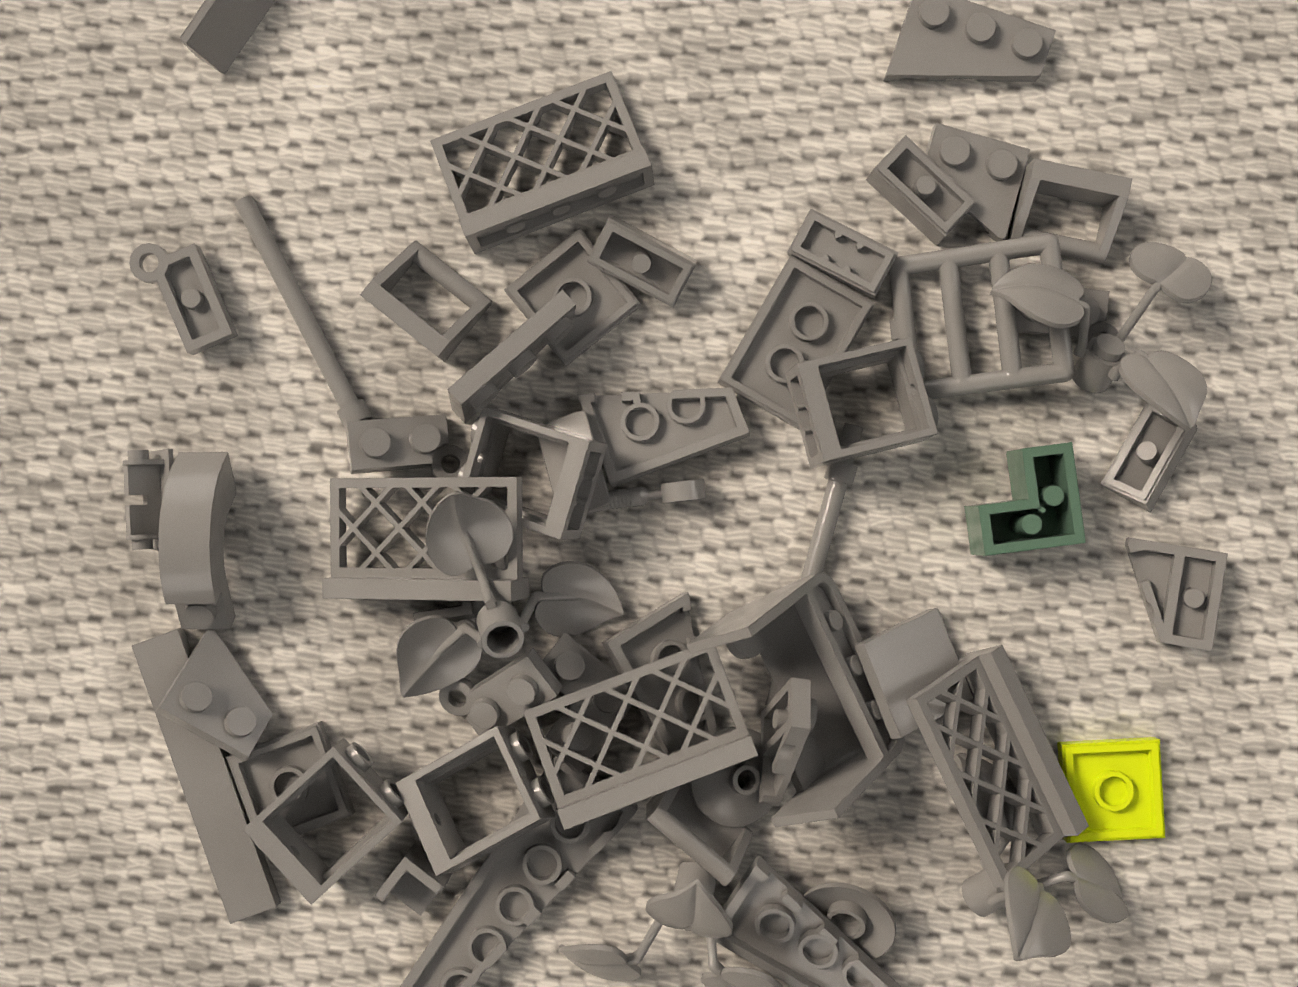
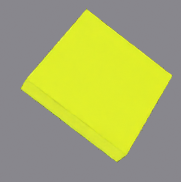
[1057,737,1165,843]

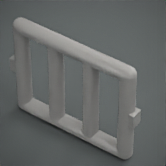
[889,233,1075,399]

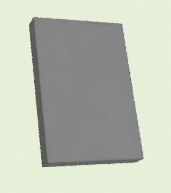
[717,255,875,430]

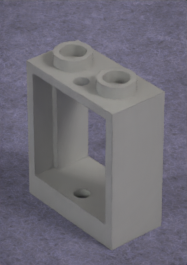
[785,337,939,469]
[458,407,608,540]
[395,726,556,876]
[242,738,408,905]

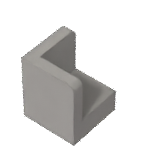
[374,843,453,916]

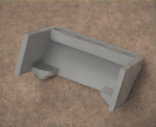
[687,573,905,827]

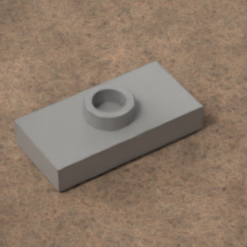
[787,209,898,299]

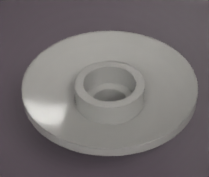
[689,727,773,827]
[803,882,896,960]

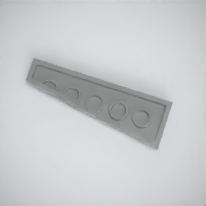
[400,756,638,987]

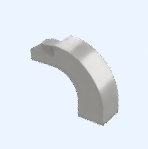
[158,452,236,629]

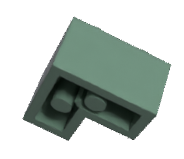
[964,442,1086,556]

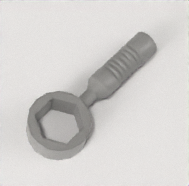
[608,479,706,510]

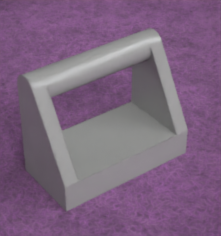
[1007,158,1133,264]
[360,240,492,362]
[646,782,753,886]

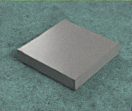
[504,228,641,367]
[854,608,974,739]
[226,721,356,835]

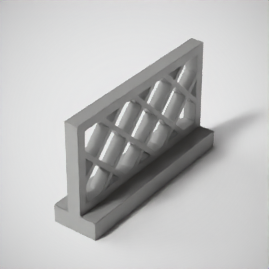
[430,71,655,254]
[322,477,529,602]
[906,645,1089,888]
[523,647,758,830]

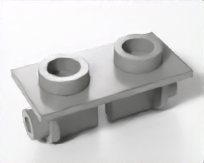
[123,449,174,550]

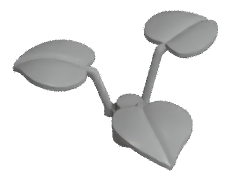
[990,242,1212,433]
[396,491,624,698]
[954,753,1129,961]
[558,862,783,987]

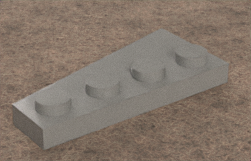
[716,855,901,987]

